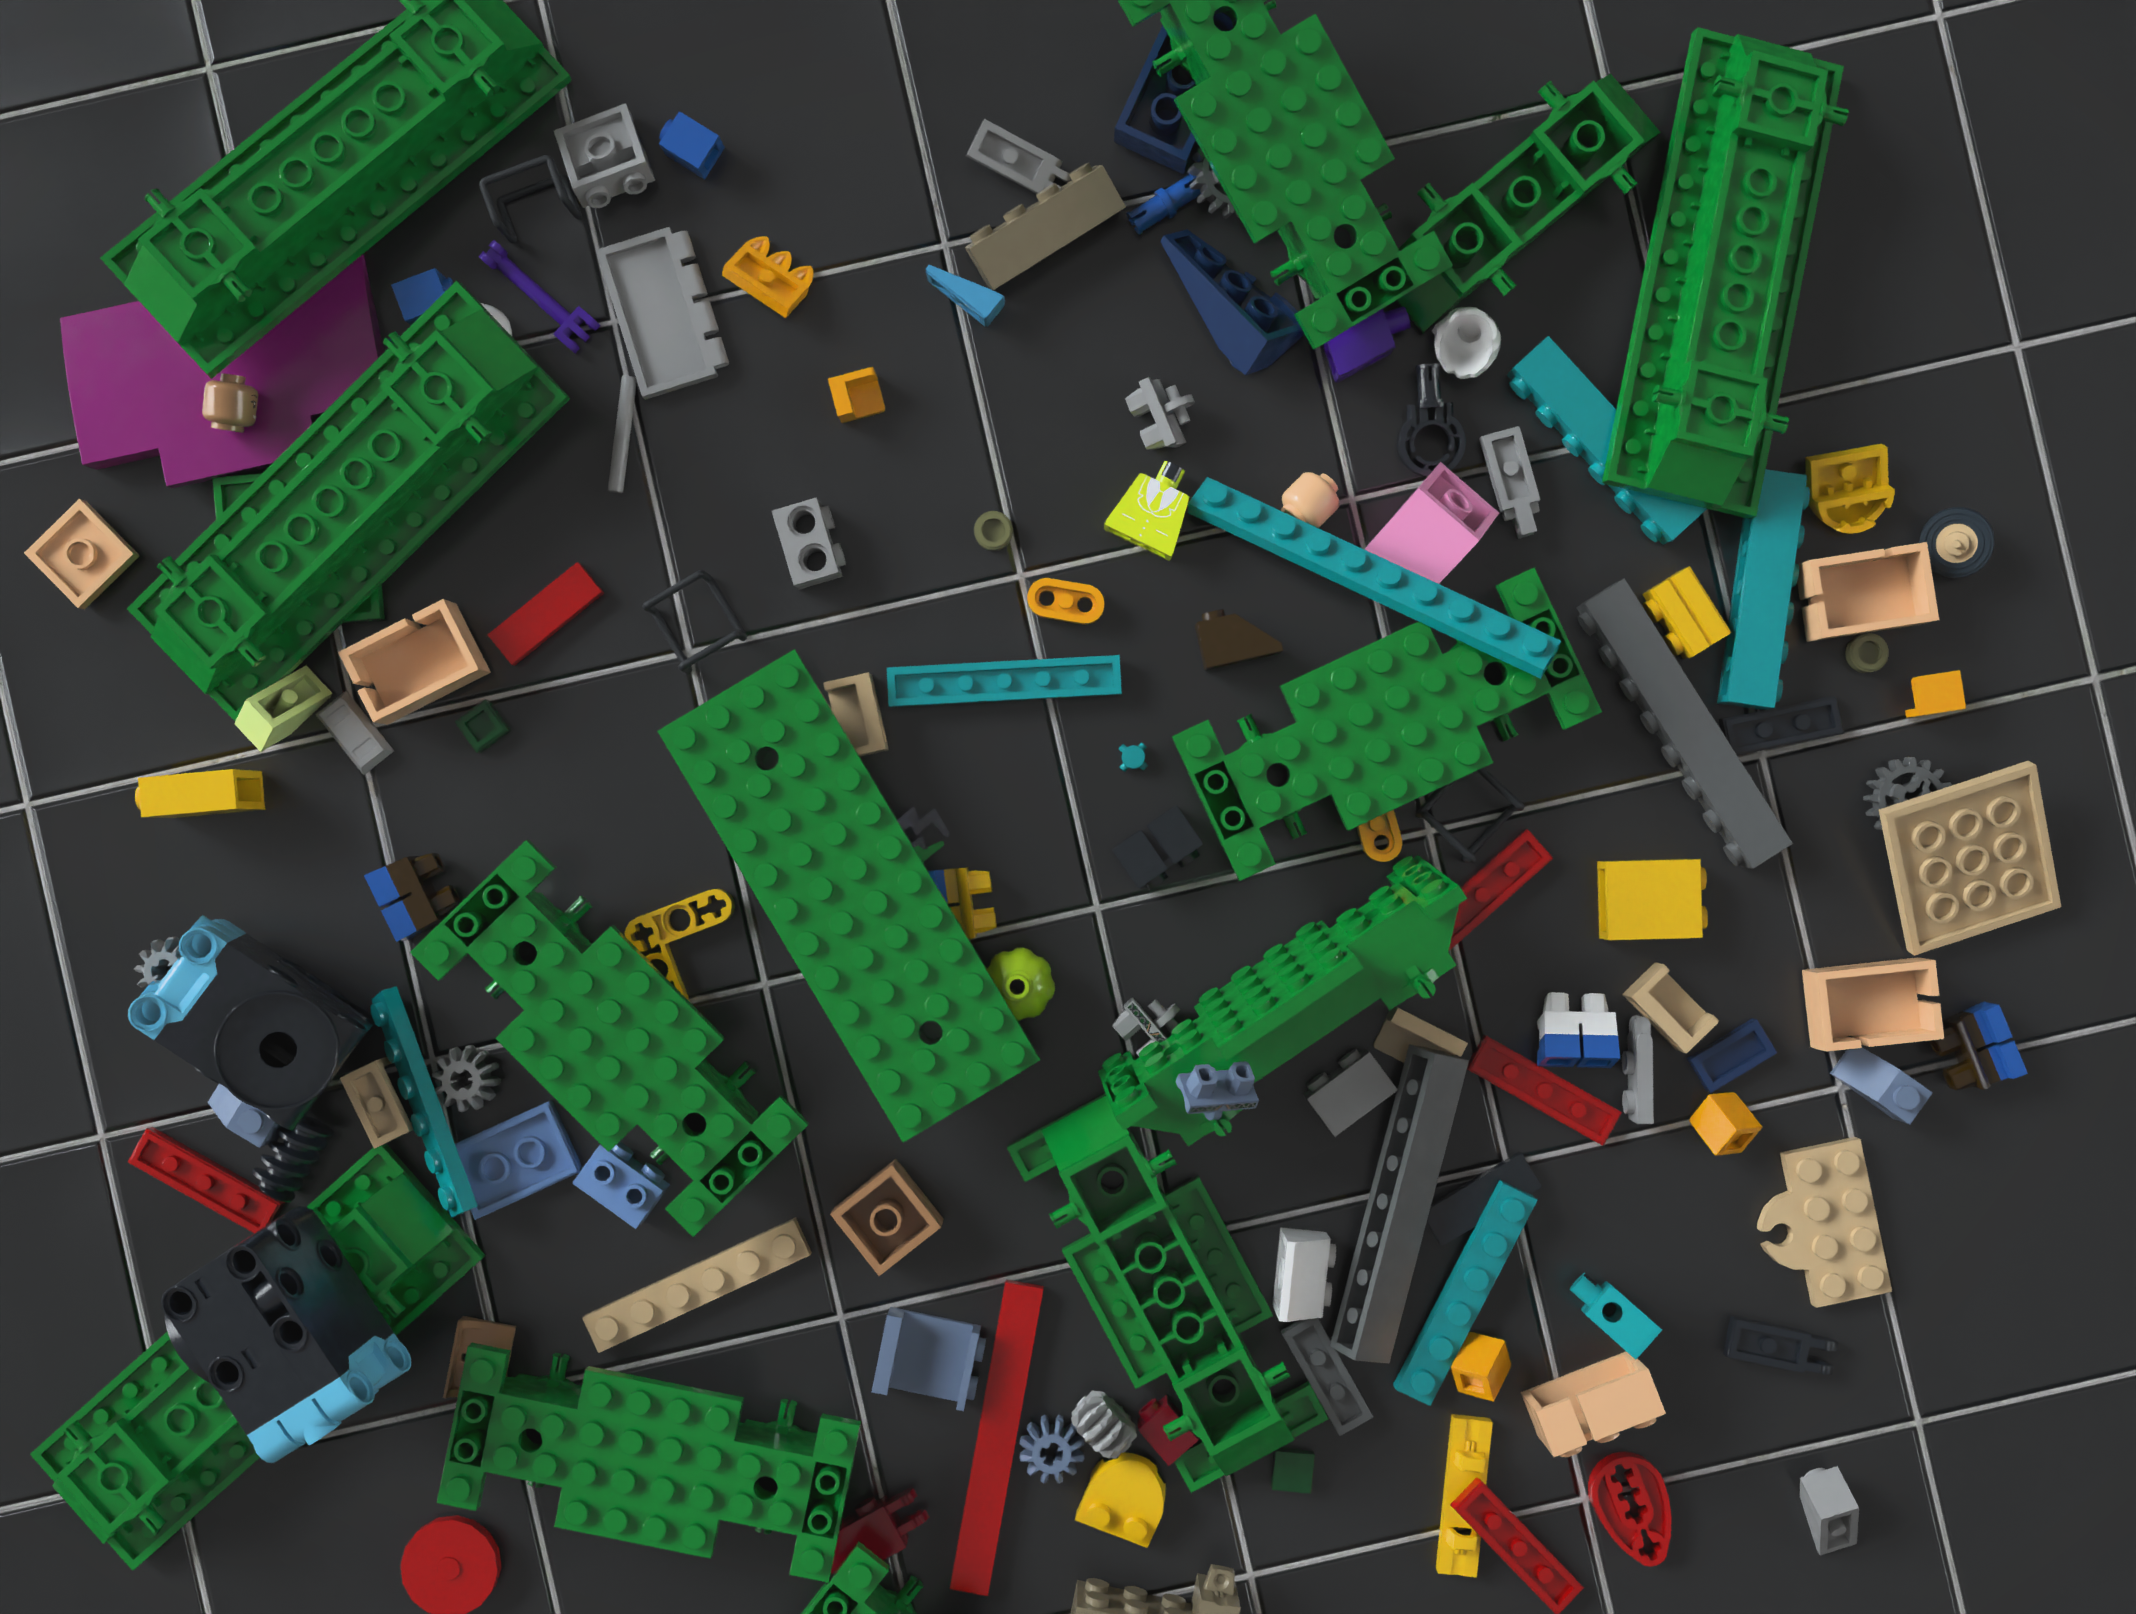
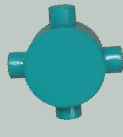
[1119,742,1148,772]

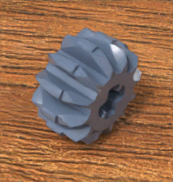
[1019,1415,1084,1484]

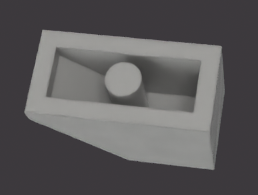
[1800,1466,1859,1555]

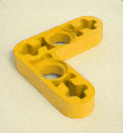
[625,889,735,1002]

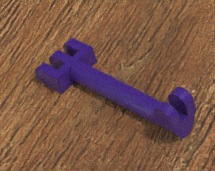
[478,240,601,354]

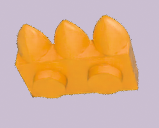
[722,236,813,318]

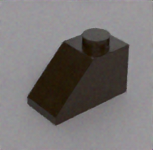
[1195,609,1283,671]

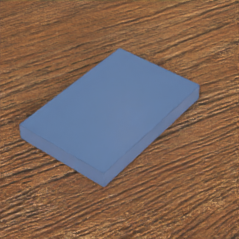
[455,1100,583,1220]

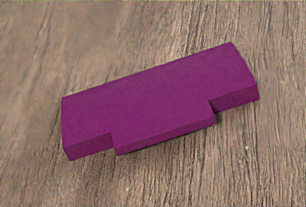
[60,254,384,489]

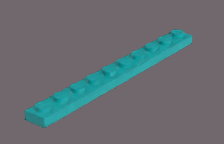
[1188,477,1561,679]

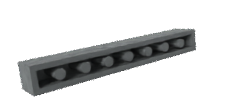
[1576,578,1793,869]
[1330,1044,1469,1364]

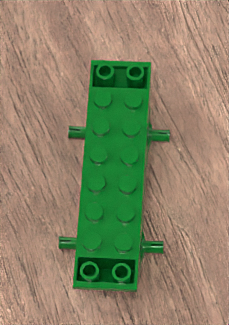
[1396,74,1661,333]

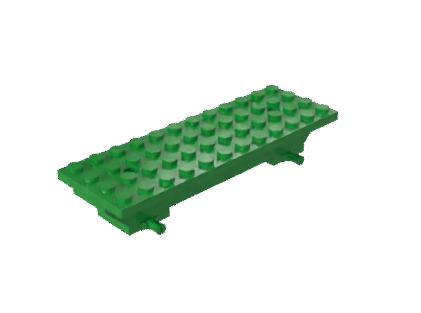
[100,0,571,379]
[1602,27,1849,519]
[127,281,571,721]
[657,649,1040,1143]
[30,1144,486,1571]

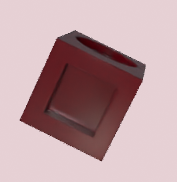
[1137,1395,1198,1466]

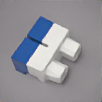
[1537,992,1620,1068]

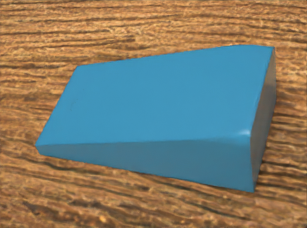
[925,265,1005,327]

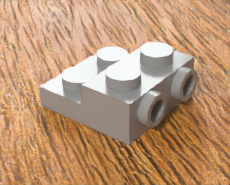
[554,103,655,208]

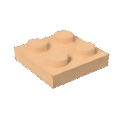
[24,499,140,610]

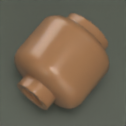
[202,373,258,433]

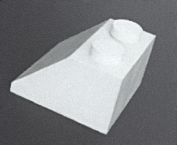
[1272,1227,1336,1322]

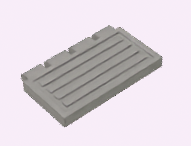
[596,227,729,400]

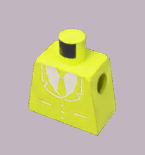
[1104,461,1190,561]

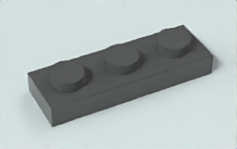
[1281,1318,1373,1436]

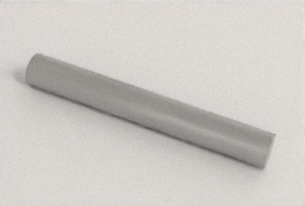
[607,375,637,493]

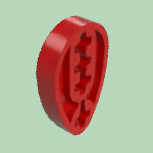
[1588,1451,1672,1567]

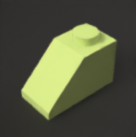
[234,666,332,752]

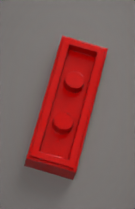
[487,562,604,666]

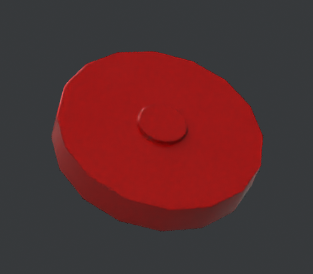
[400,1515,501,1614]

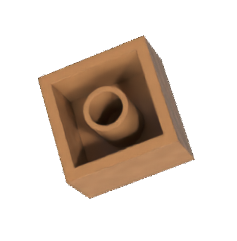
[830,1159,944,1276]

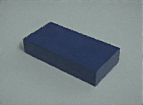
[1687,1018,1777,1093]

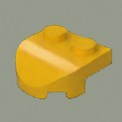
[1805,443,1895,534]
[1075,1453,1166,1548]

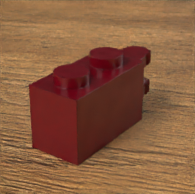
[831,1487,929,1575]

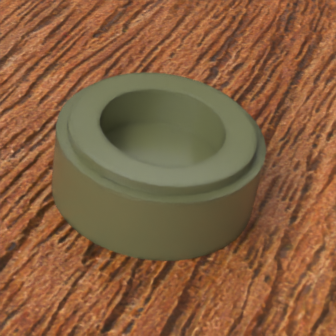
[974,511,1013,551]
[1845,633,1889,673]

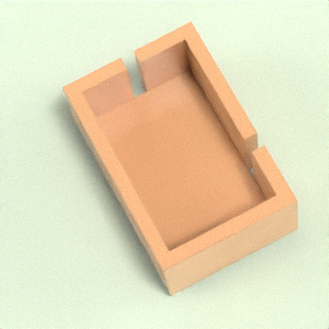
[1797,542,1939,642]
[338,599,491,725]
[1802,957,1944,1052]
[1521,1352,1666,1457]

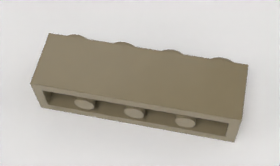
[965,162,1126,290]

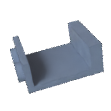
[871,1307,986,1411]

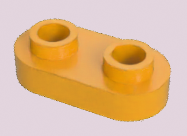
[1027,578,1104,625]
[1356,810,1402,862]

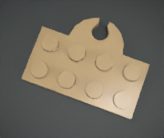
[1757,1137,1892,1308]

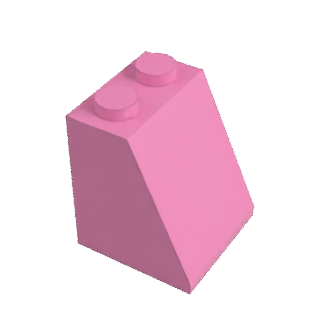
[1364,462,1499,584]

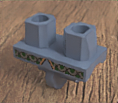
[1175,1061,1259,1121]

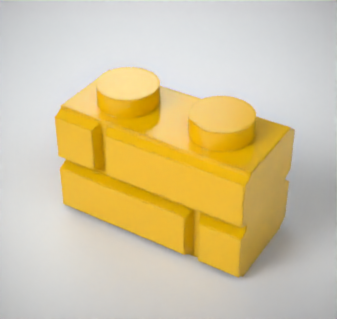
[1642,566,1731,660]

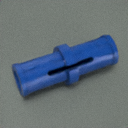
[1126,174,1202,235]

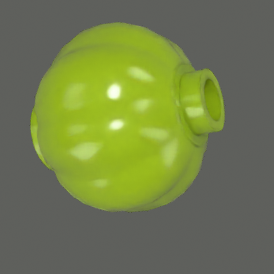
[987,948,1055,1021]

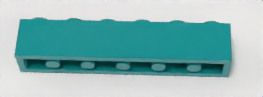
[1507,336,1707,545]
[1717,469,1810,710]

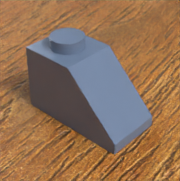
[1830,1047,1932,1125]
[208,1084,284,1148]

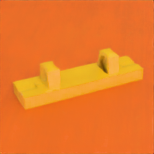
[1436,1414,1493,1578]

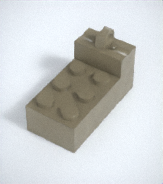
[1070,1564,1241,1614]

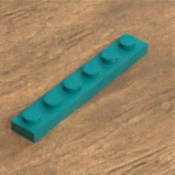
[887,655,1122,707]
[371,986,478,1218]
[1393,1180,1538,1406]

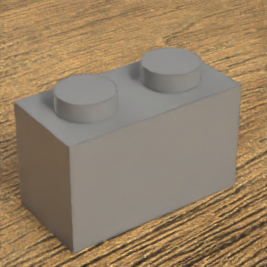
[1303,1049,1398,1137]

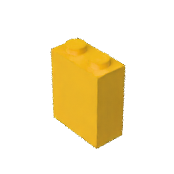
[135,769,265,818]
[1597,859,1708,940]

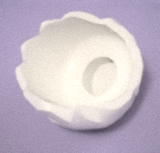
[1432,307,1501,379]

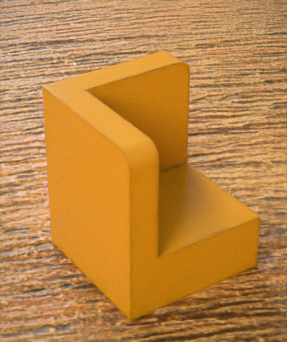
[828,367,885,423]
[1905,670,1966,718]
[1689,1092,1763,1156]
[1451,1332,1511,1402]

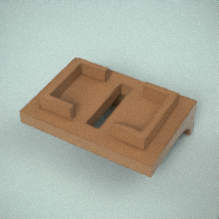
[443,1316,516,1399]

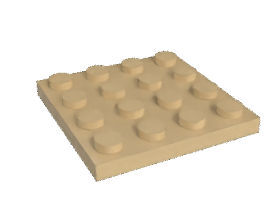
[1879,761,2061,956]

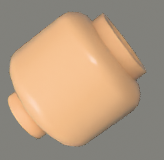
[1281,472,1339,528]

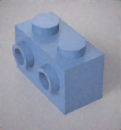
[573,1142,670,1229]

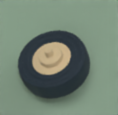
[1919,507,1995,578]

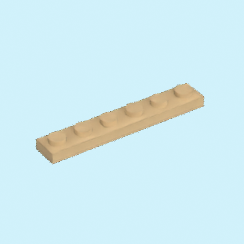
[582,1217,812,1353]

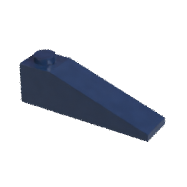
[1160,229,1305,375]

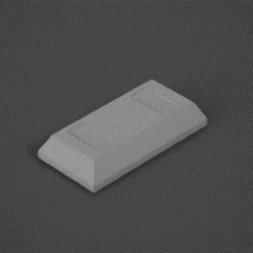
[316,691,394,775]

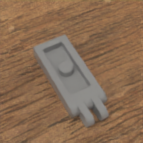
[966,119,1071,194]
[1622,1015,1654,1124]

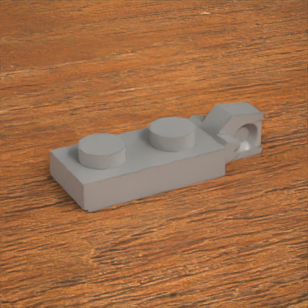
[1479,426,1541,539]

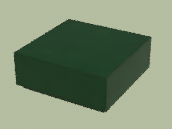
[454,699,511,753]
[1271,1448,1315,1494]

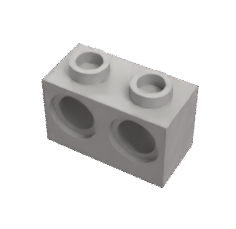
[772,497,846,590]

